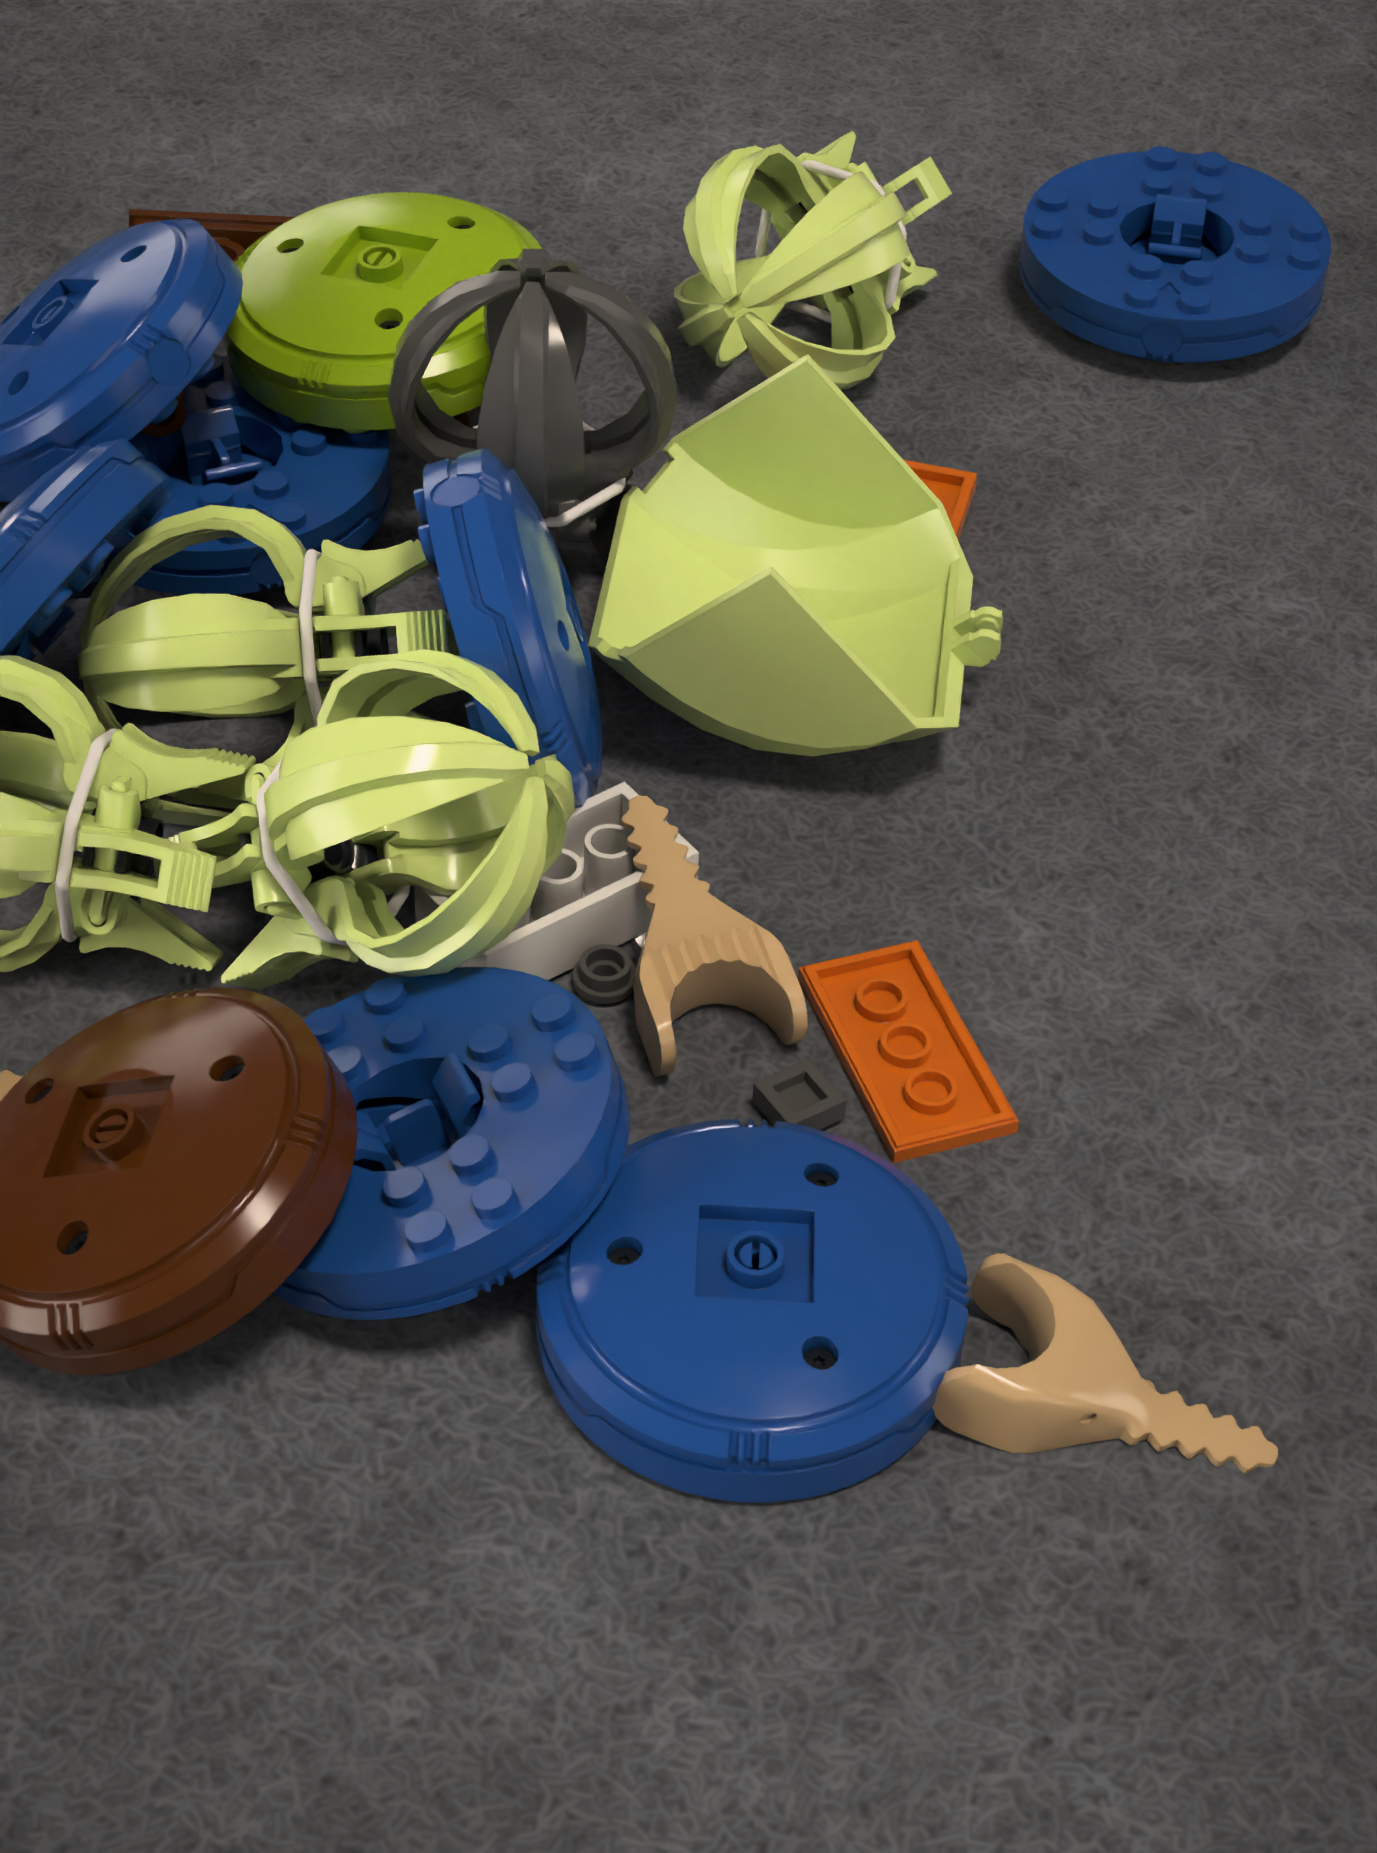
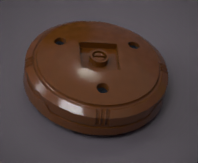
[0,987,358,1375]

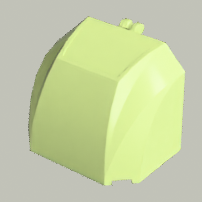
[588,354,1003,756]

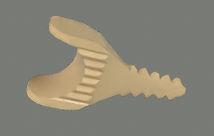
[621,796,808,1077]
[932,1253,1278,1473]

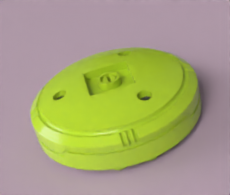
[224,192,542,434]

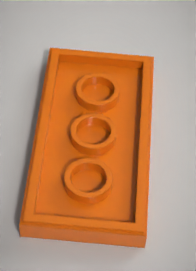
[798,940,1019,1163]

